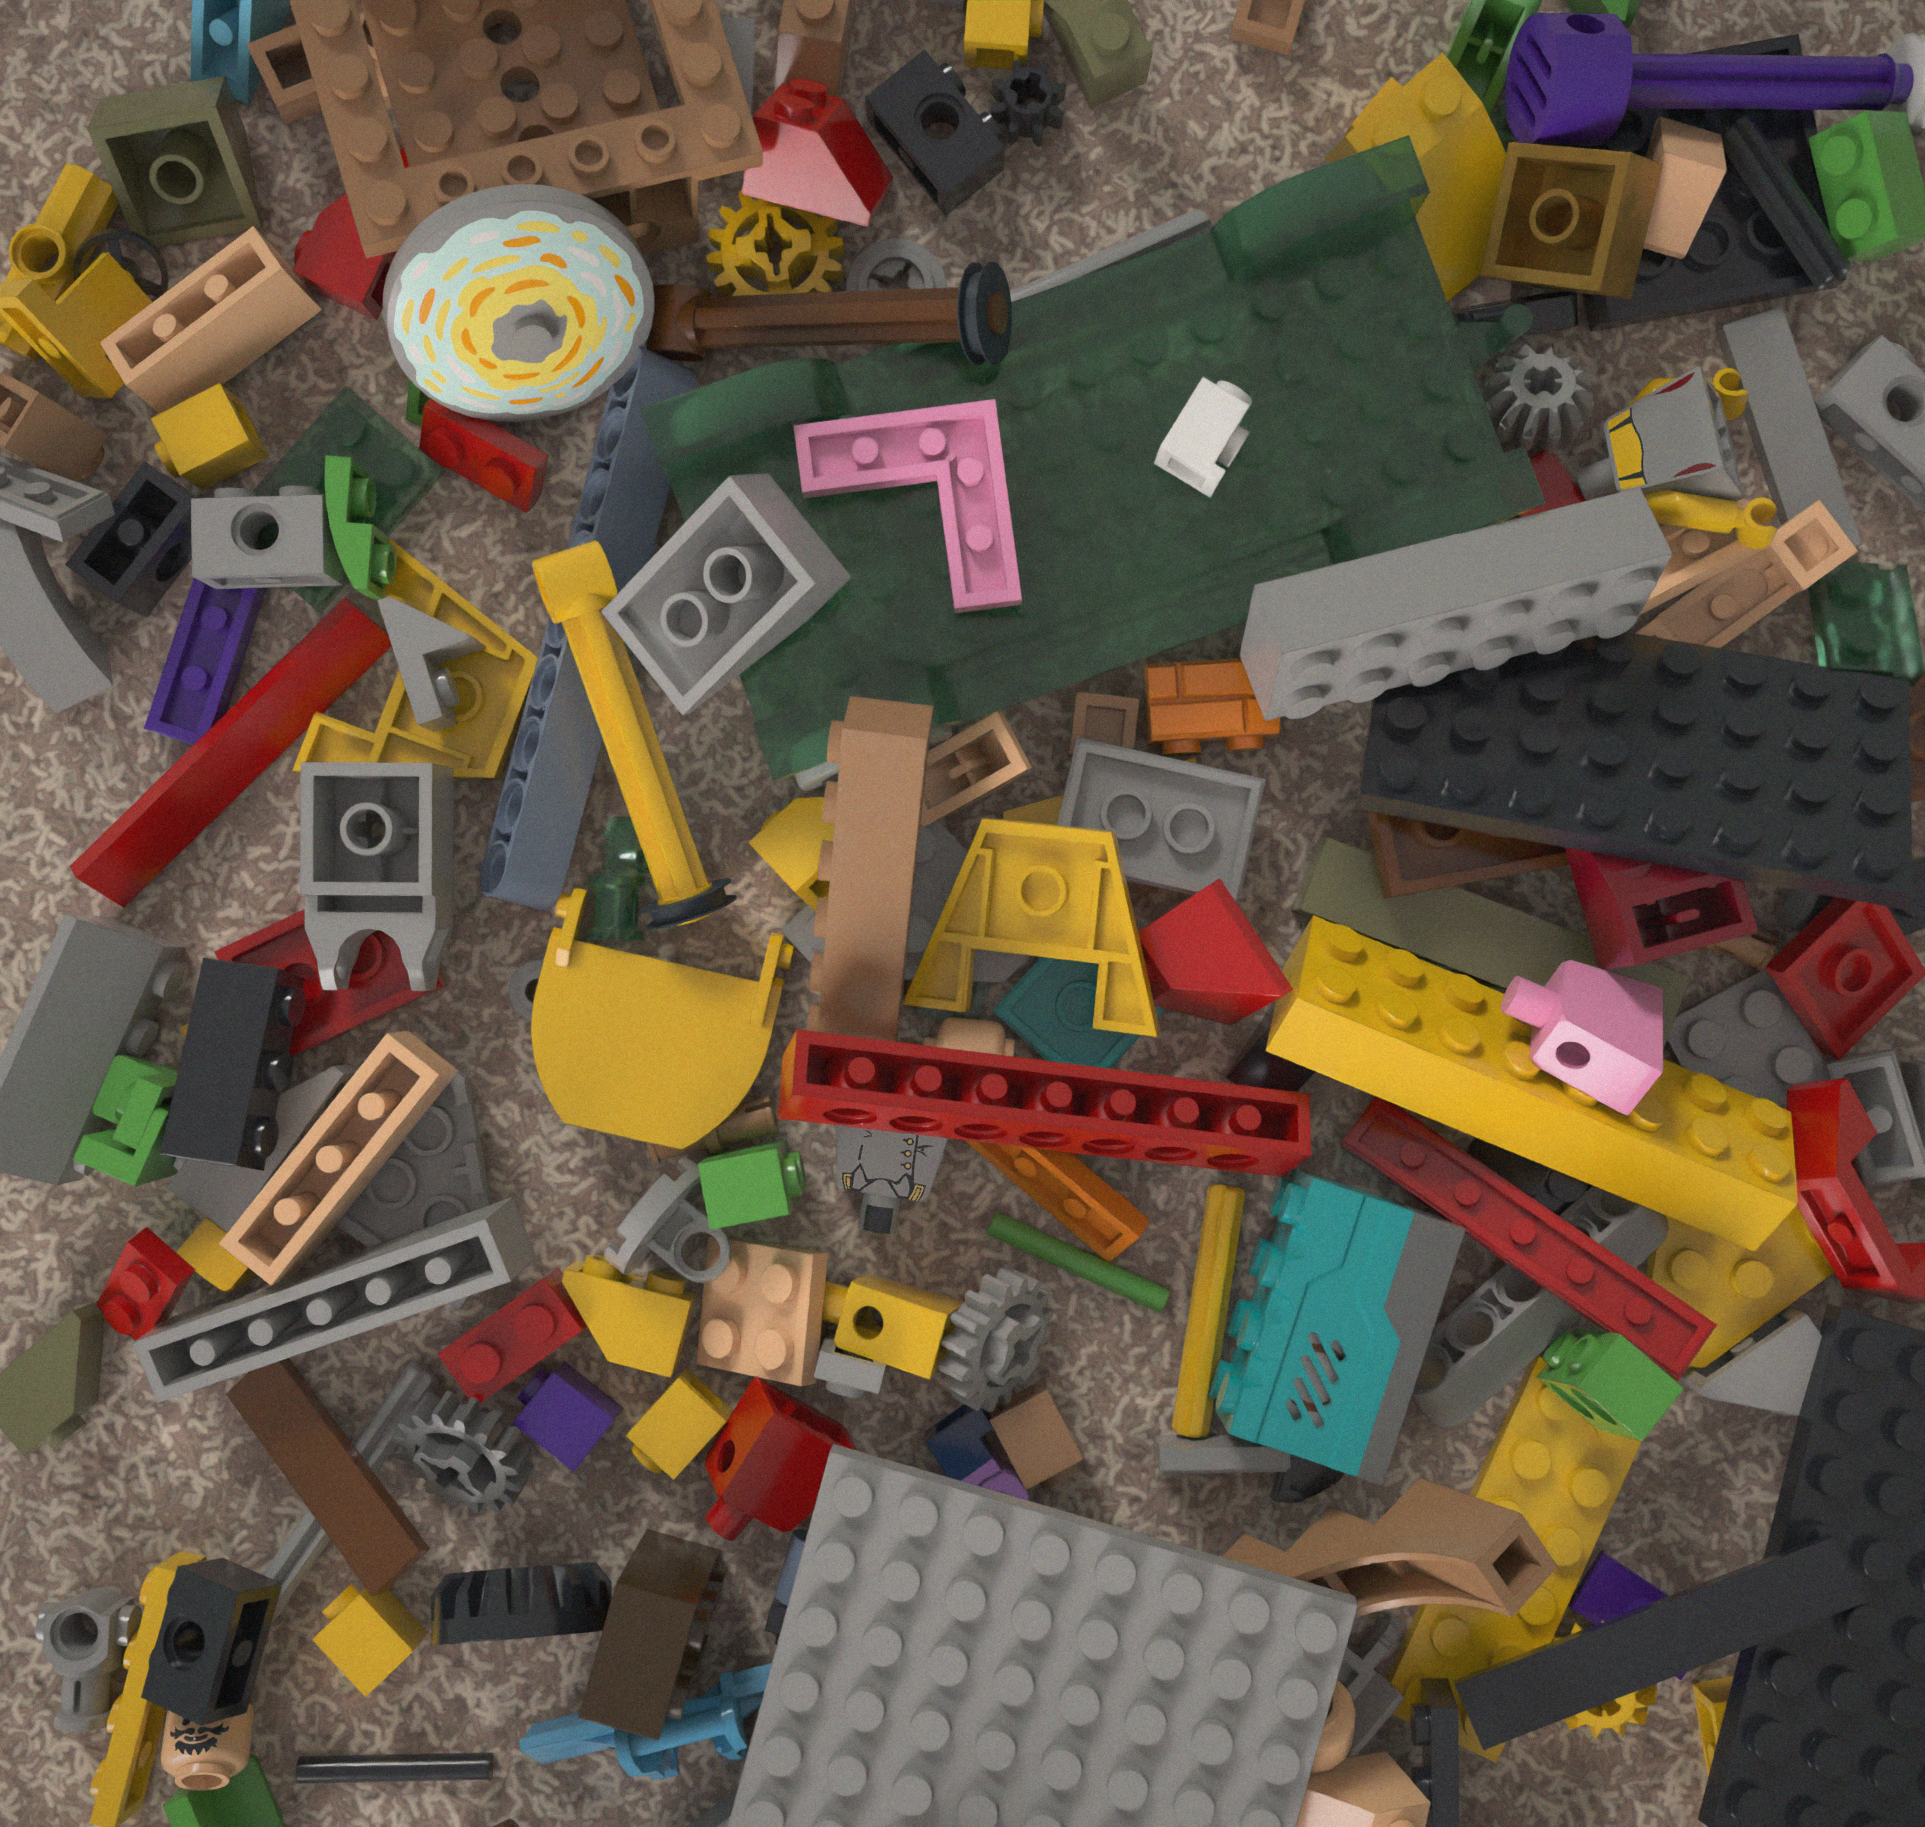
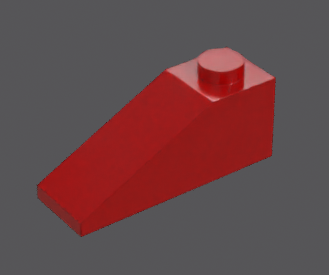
[292,147,410,320]

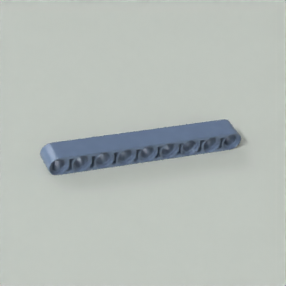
[480,347,697,911]

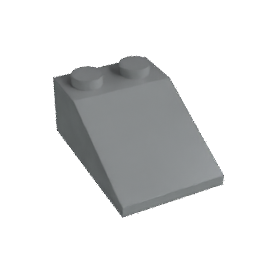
[601,473,852,715]

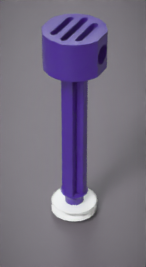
[1505,13,1925,146]

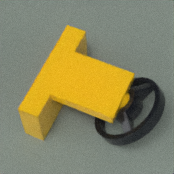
[0,228,168,398]

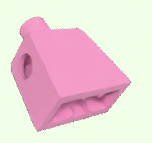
[1501,960,1663,1116]

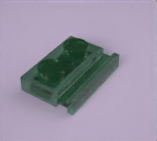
[1808,562,1925,687]

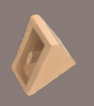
[1643,117,1727,259]
[921,710,1032,828]

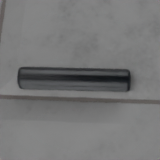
[1721,115,1851,290]

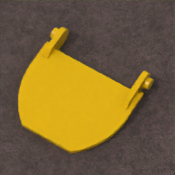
[531,887,795,1150]

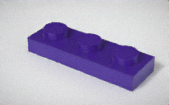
[144,578,267,745]

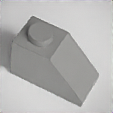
[1681,1307,1822,1416]

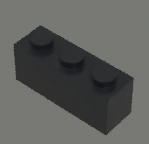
[160,958,306,1171]

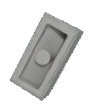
[1826,1049,1925,1188]

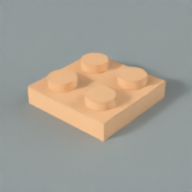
[696,1236,828,1386]

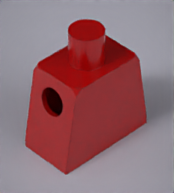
[704,1376,858,1541]

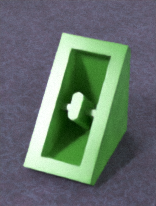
[1446,0,1543,117]

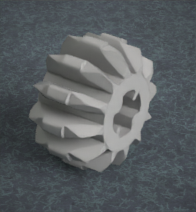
[1482,343,1594,456]

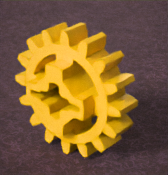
[706,190,845,296]

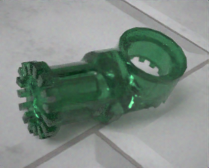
[586,816,650,941]

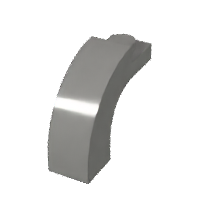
[0,519,113,714]

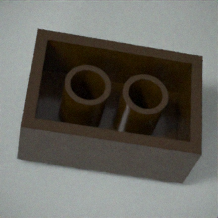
[578,1529,726,1741]

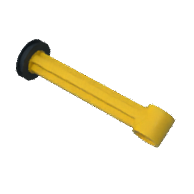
[532,540,737,930]

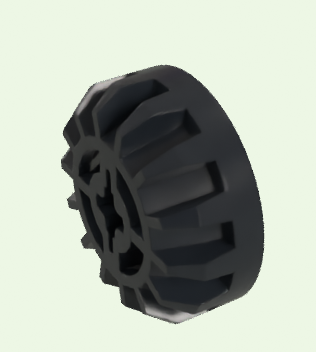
[431,1562,612,1645]

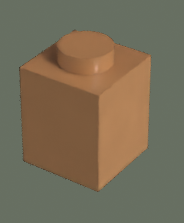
[247,24,322,126]
[989,1378,1084,1490]

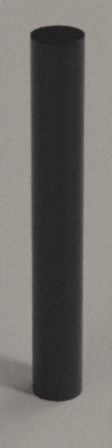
[295,1752,493,1784]

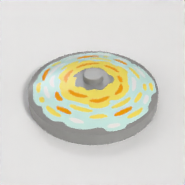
[383,184,654,422]

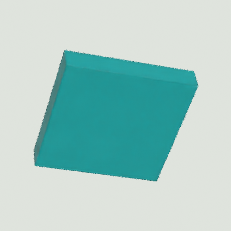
[992,957,1165,1069]

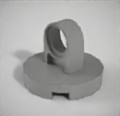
[604,1157,732,1283]

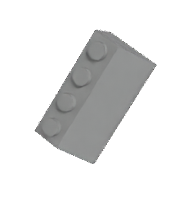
[0,914,185,1185]

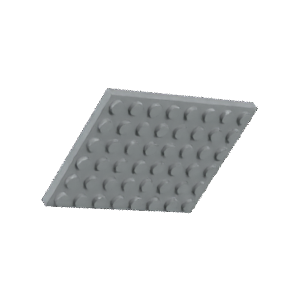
[728,1444,1358,1827]

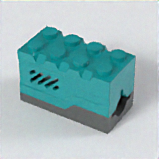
[1208,1167,1466,1485]

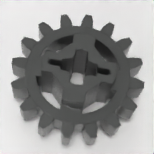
[391,1391,534,1513]

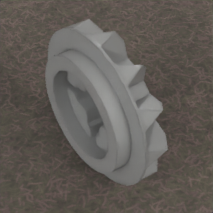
[846,238,947,291]

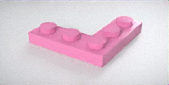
[793,399,1022,613]

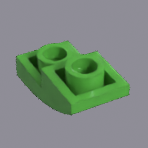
[325,455,397,600]

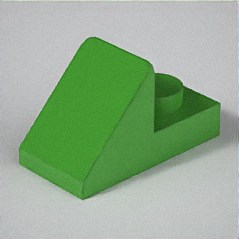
[93,1055,179,1149]

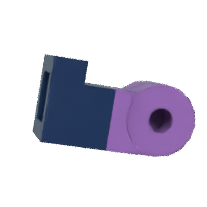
[925,1404,1028,1500]

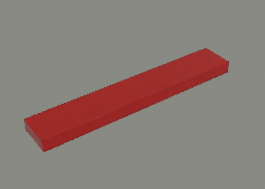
[69,596,392,908]
[1341,1096,1717,1382]

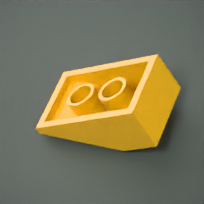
[1324,52,1507,305]

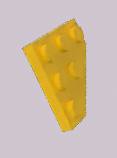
[1646,1206,1834,1368]

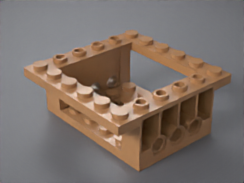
[289,0,763,258]

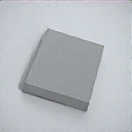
[1057,737,1266,905]

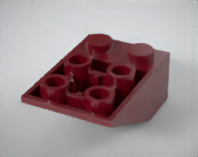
[1565,847,1758,970]

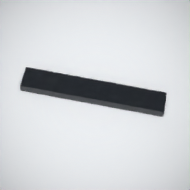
[1454,1534,1865,1750]

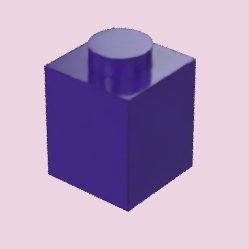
[513,1361,624,1472]

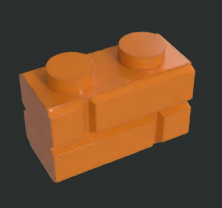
[1142,658,1281,757]

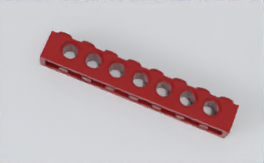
[778,1029,1311,1177]

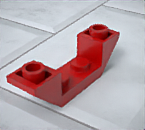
[1786,1078,1925,1304]

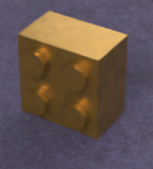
[1481,142,1663,299]

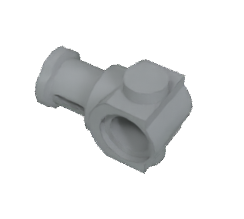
[36,1587,142,1732]

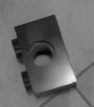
[865,49,1006,216]
[65,461,198,617]
[141,1558,283,1726]

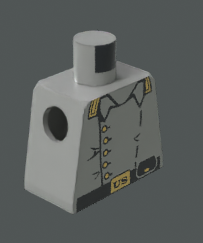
[836,1125,948,1234]

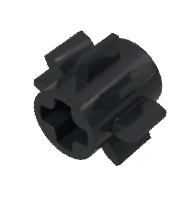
[990,60,1066,147]

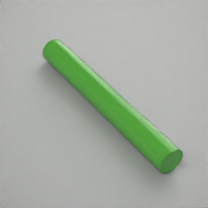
[986,1211,1170,1313]

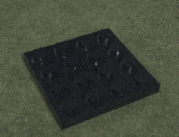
[1563,34,1847,332]

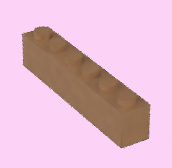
[806,696,933,1042]

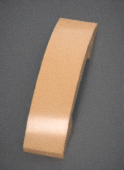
[1633,500,1858,648]

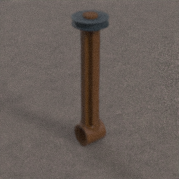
[646,261,1012,365]

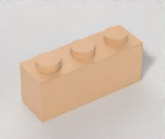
[100,226,322,414]

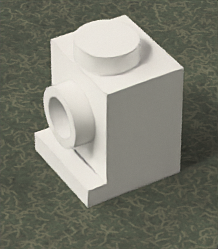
[1154,377,1252,498]

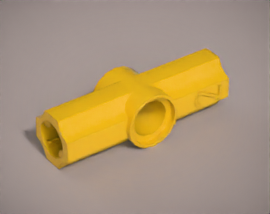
[0,163,119,362]

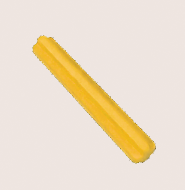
[1172,1183,1245,1438]

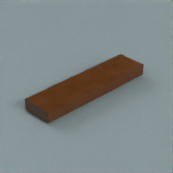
[226,1358,430,1596]

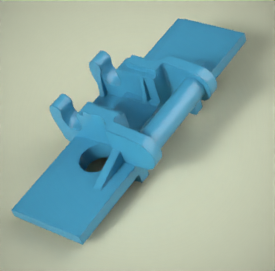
[519,1663,772,1780]

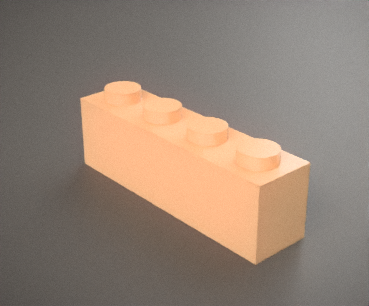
[219,1031,458,1285]

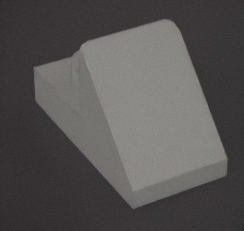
[377,596,486,732]

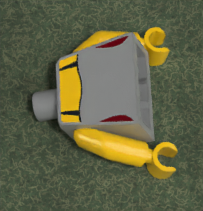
[1577,366,1778,550]

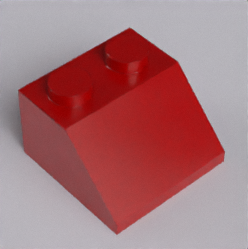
[742,79,894,227]

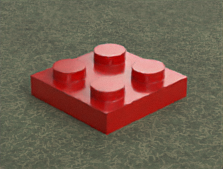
[1765,897,1925,1060]

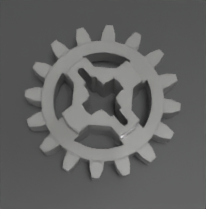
[938,1267,1053,1412]

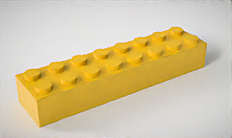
[1266,915,1798,1252]

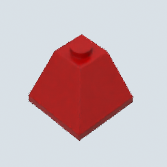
[1138,878,1293,1026]

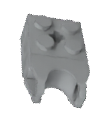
[300,762,454,991]

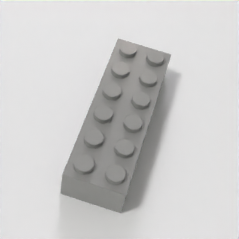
[1239,488,1673,721]

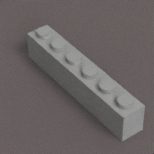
[132,1197,537,1403]

